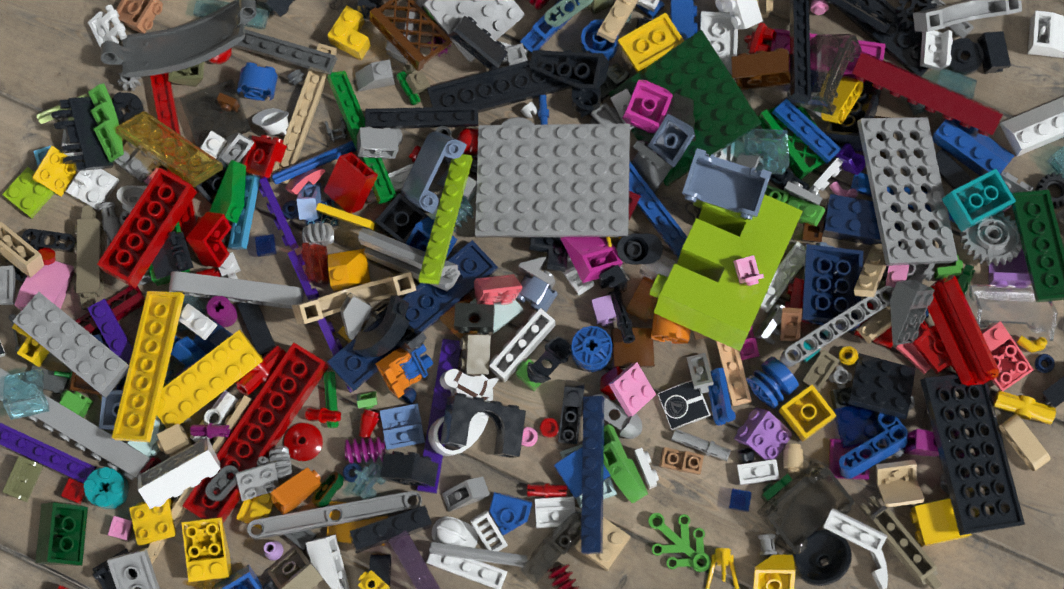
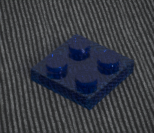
[833,406,880,448]

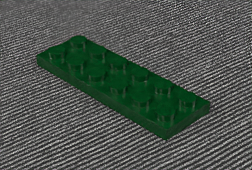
[1012,190,1064,303]

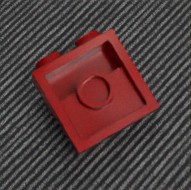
[242,134,287,179]

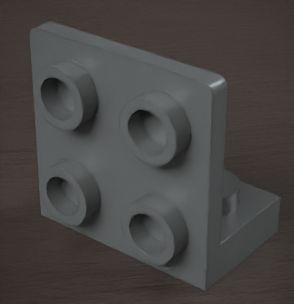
[631,141,672,193]

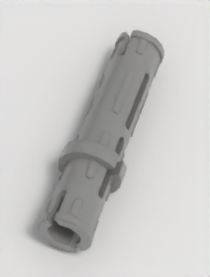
[672,429,731,462]

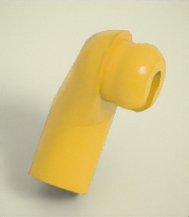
[1016,335,1047,353]

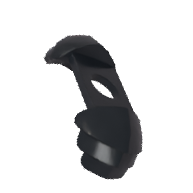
[527,337,571,383]

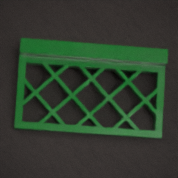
[759,98,836,179]

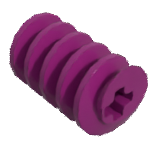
[207,296,237,327]
[345,437,386,464]

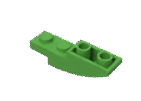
[765,185,825,227]
[604,424,648,503]

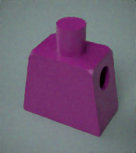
[903,429,939,457]

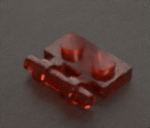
[301,242,330,285]

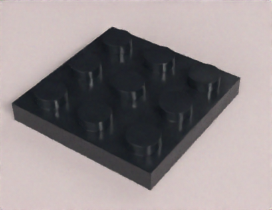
[848,353,916,419]

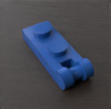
[708,368,736,426]

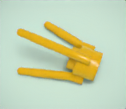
[705,548,739,589]

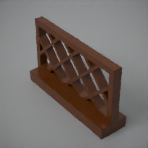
[369,0,452,71]

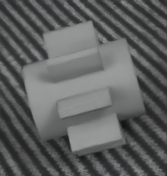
[118,72,142,91]

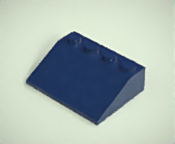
[802,244,863,331]

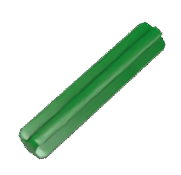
[324,371,339,429]

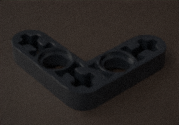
[15,229,77,283]

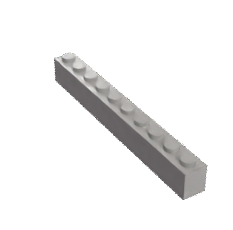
[0,368,151,480]

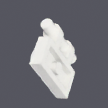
[88,5,127,48]

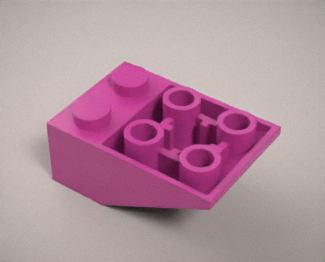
[560,237,623,283]

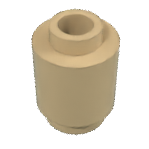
[783,444,804,474]

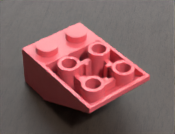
[474,274,522,305]
[981,321,1034,392]

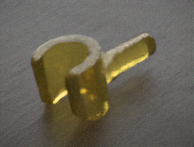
[186,580,216,589]

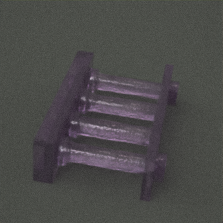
[389,531,441,589]

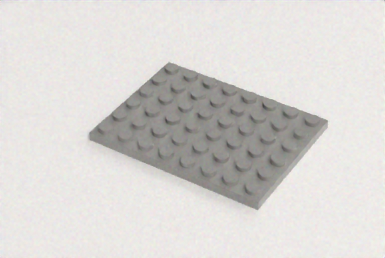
[475,124,630,237]

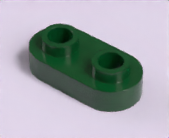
[312,471,344,508]

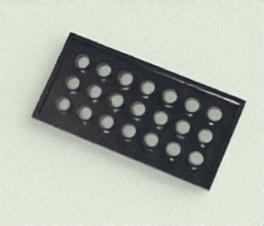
[920,374,1025,536]

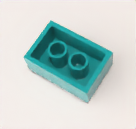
[942,169,1016,232]

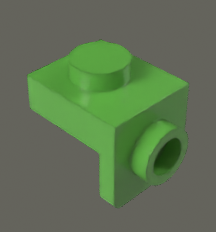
[934,254,963,280]

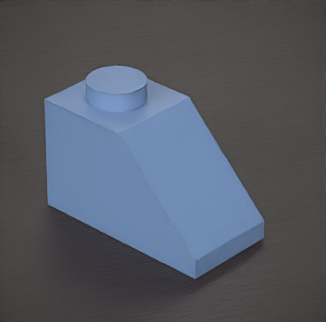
[297,183,321,221]

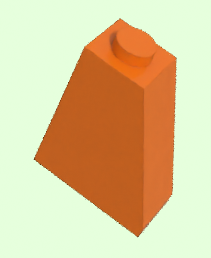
[271,467,321,515]

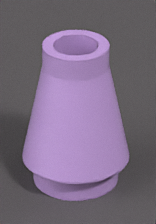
[264,541,283,560]

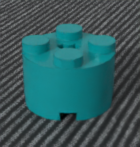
[84,467,129,509]

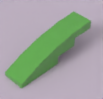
[88,83,124,162]

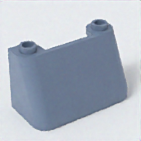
[401,132,467,214]
[682,148,772,220]

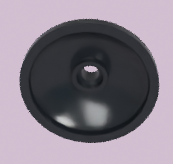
[792,530,852,586]

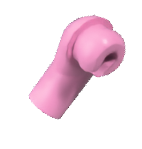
[829,181,858,198]

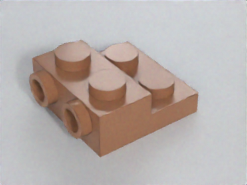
[116,0,163,34]

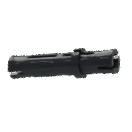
[610,291,635,343]

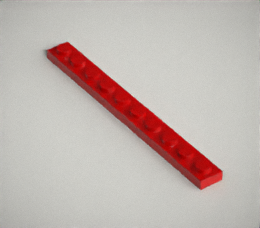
[150,73,197,239]

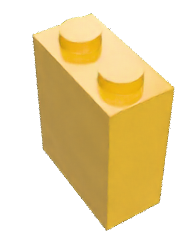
[910,499,972,547]

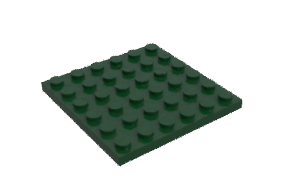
[608,30,762,187]

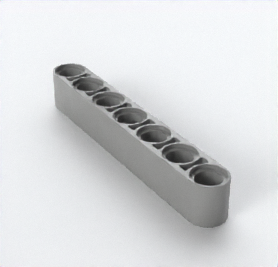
[169,271,304,309]
[780,286,894,367]

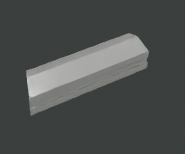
[358,227,460,291]

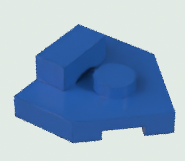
[489,492,533,536]

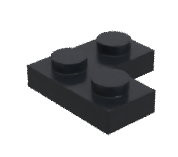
[529,237,568,272]

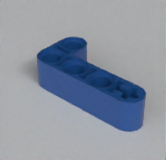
[839,413,907,479]

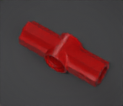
[236,345,286,396]

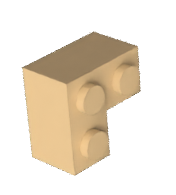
[156,424,193,457]

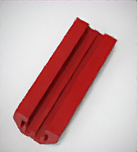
[927,275,999,386]

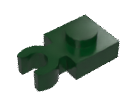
[957,264,975,296]
[761,473,793,503]

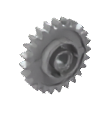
[960,212,1022,266]

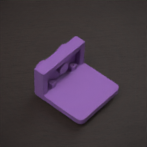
[988,249,1031,288]
[734,407,792,461]

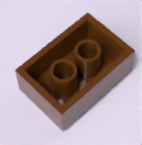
[731,48,790,90]

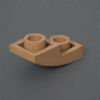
[659,447,704,475]

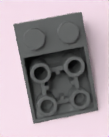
[890,280,934,345]

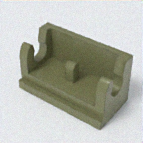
[2,456,44,502]

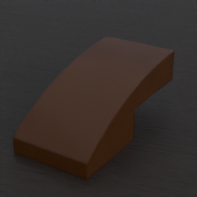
[802,205,825,242]

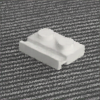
[535,497,576,529]

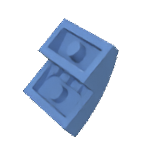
[380,403,425,450]

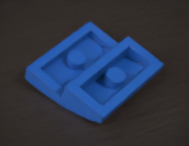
[554,447,611,499]

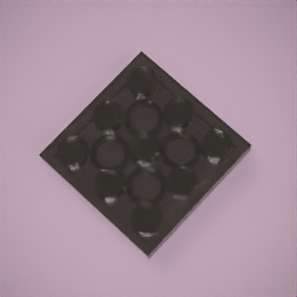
[180,79,251,150]

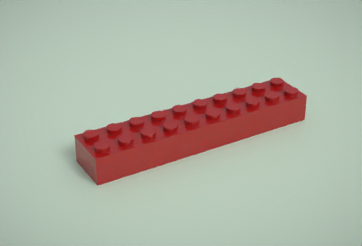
[182,342,329,523]

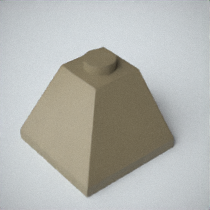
[267,546,323,589]

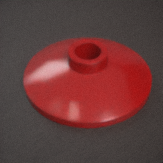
[284,423,323,462]

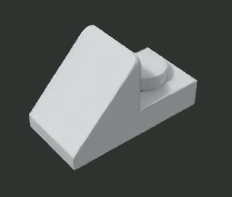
[192,130,227,166]

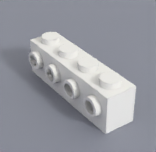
[490,308,555,383]

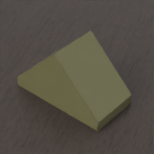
[168,62,204,87]

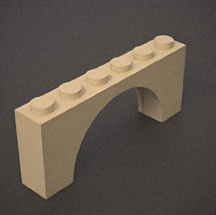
[292,272,416,324]

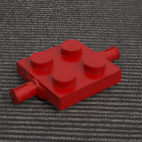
[913,320,957,374]

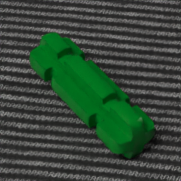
[396,71,420,106]

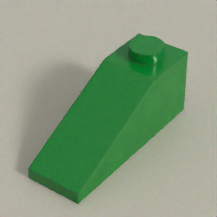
[209,160,246,223]

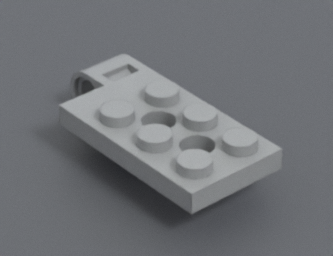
[107,548,160,589]

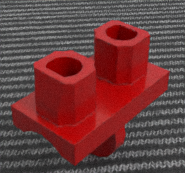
[744,22,777,54]

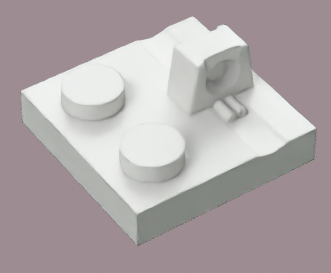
[66,169,119,212]

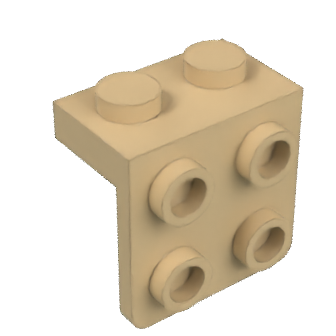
[876,460,924,507]

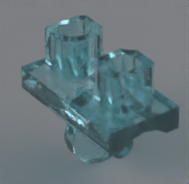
[352,462,387,499]

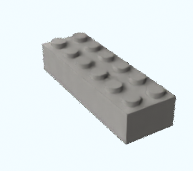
[13,292,129,398]

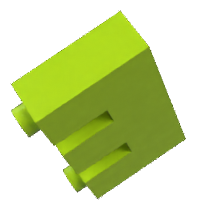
[649,194,803,351]

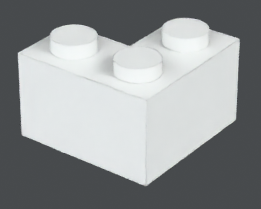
[715,0,763,29]

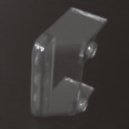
[969,284,1058,341]

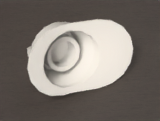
[252,108,289,136]
[116,186,147,212]
[432,516,478,548]

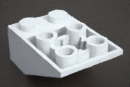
[1028,11,1064,58]

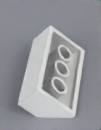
[1000,97,1064,157]
[138,437,220,509]

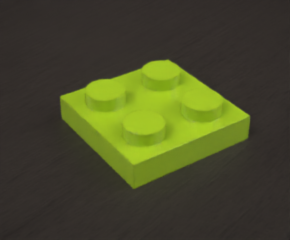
[2,166,55,219]

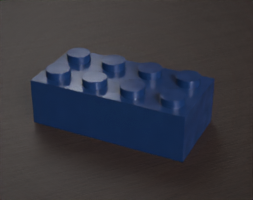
[822,194,901,246]

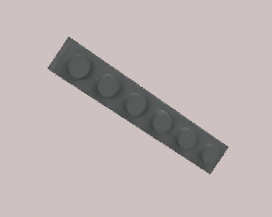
[234,29,337,75]

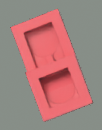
[285,167,325,195]

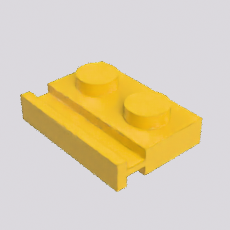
[236,493,274,530]

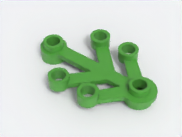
[648,513,711,572]

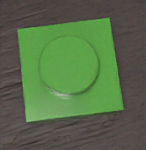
[357,391,378,409]

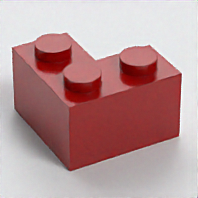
[186,212,232,268]

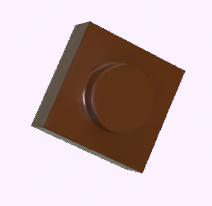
[217,93,240,112]

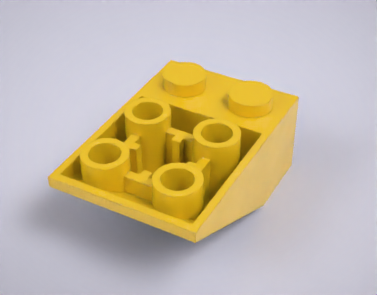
[181,517,232,582]

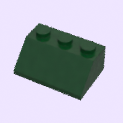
[35,502,88,566]

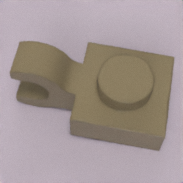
[403,62,431,94]

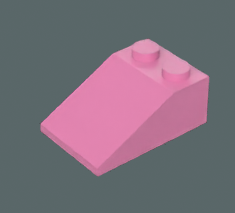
[14,261,74,311]

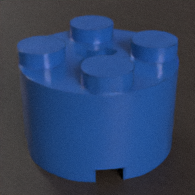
[581,19,619,61]
[237,62,278,101]

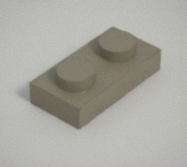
[802,350,840,392]

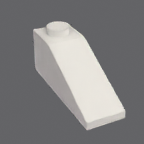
[306,534,350,589]

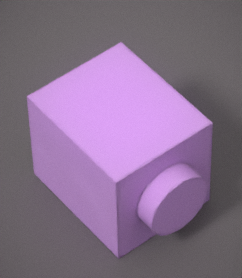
[591,295,616,327]

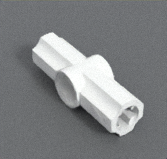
[190,390,238,443]

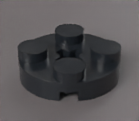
[948,38,984,75]
[111,92,145,130]

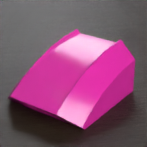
[622,80,673,133]

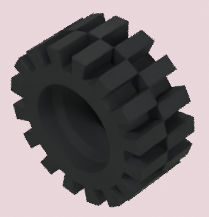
[1035,172,1064,209]

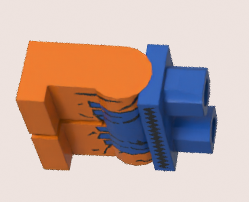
[376,344,433,398]

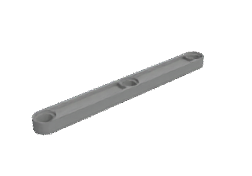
[247,491,422,539]

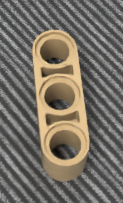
[999,414,1051,472]

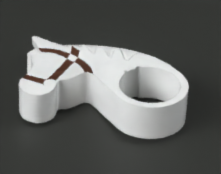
[428,369,499,456]

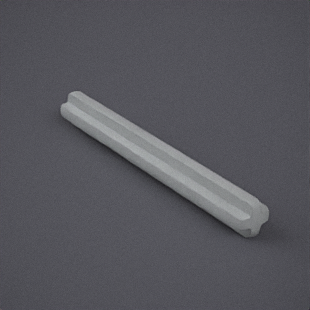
[429,542,527,567]

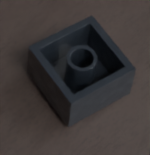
[380,451,438,487]

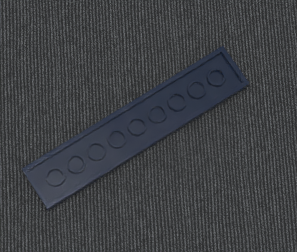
[327,240,498,392]

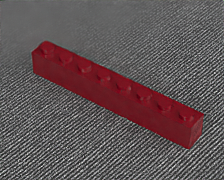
[852,51,1003,136]

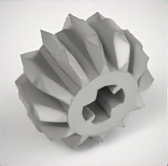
[302,222,334,248]
[269,446,293,480]

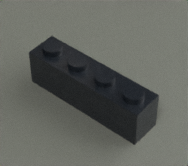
[349,505,432,554]

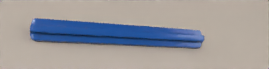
[272,141,357,184]

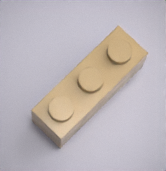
[0,222,44,278]

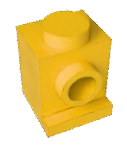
[358,570,390,589]

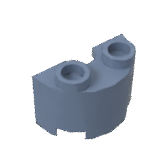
[516,274,558,312]

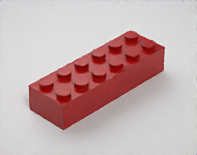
[97,168,197,288]

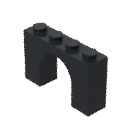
[440,393,526,458]

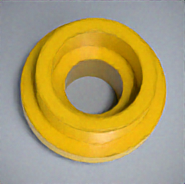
[839,346,858,365]

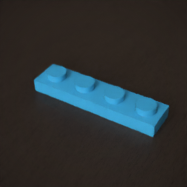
[228,175,260,250]

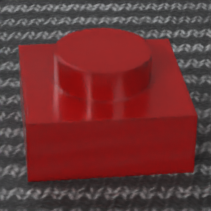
[61,478,85,504]

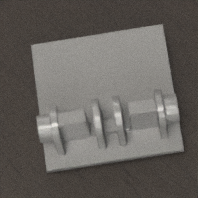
[235,456,279,501]

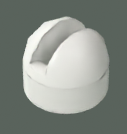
[521,102,537,118]

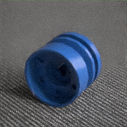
[571,326,612,373]
[746,356,799,409]

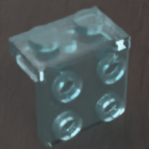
[3,369,49,420]

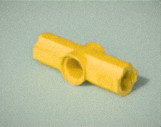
[993,390,1056,425]

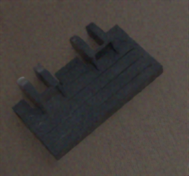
[51,97,114,171]

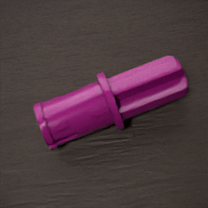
[190,423,230,438]

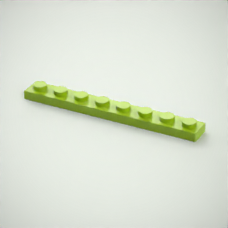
[419,154,473,285]

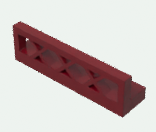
[75,285,146,335]

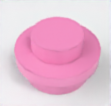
[810,0,829,15]
[522,427,538,447]

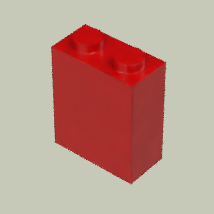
[324,152,378,214]

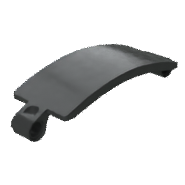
[101,0,257,77]

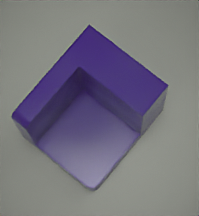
[835,143,866,176]

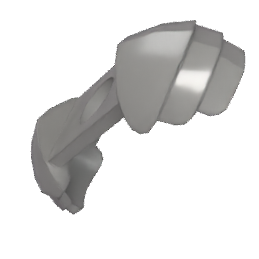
[593,394,642,439]

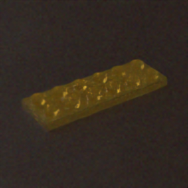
[116,111,223,187]

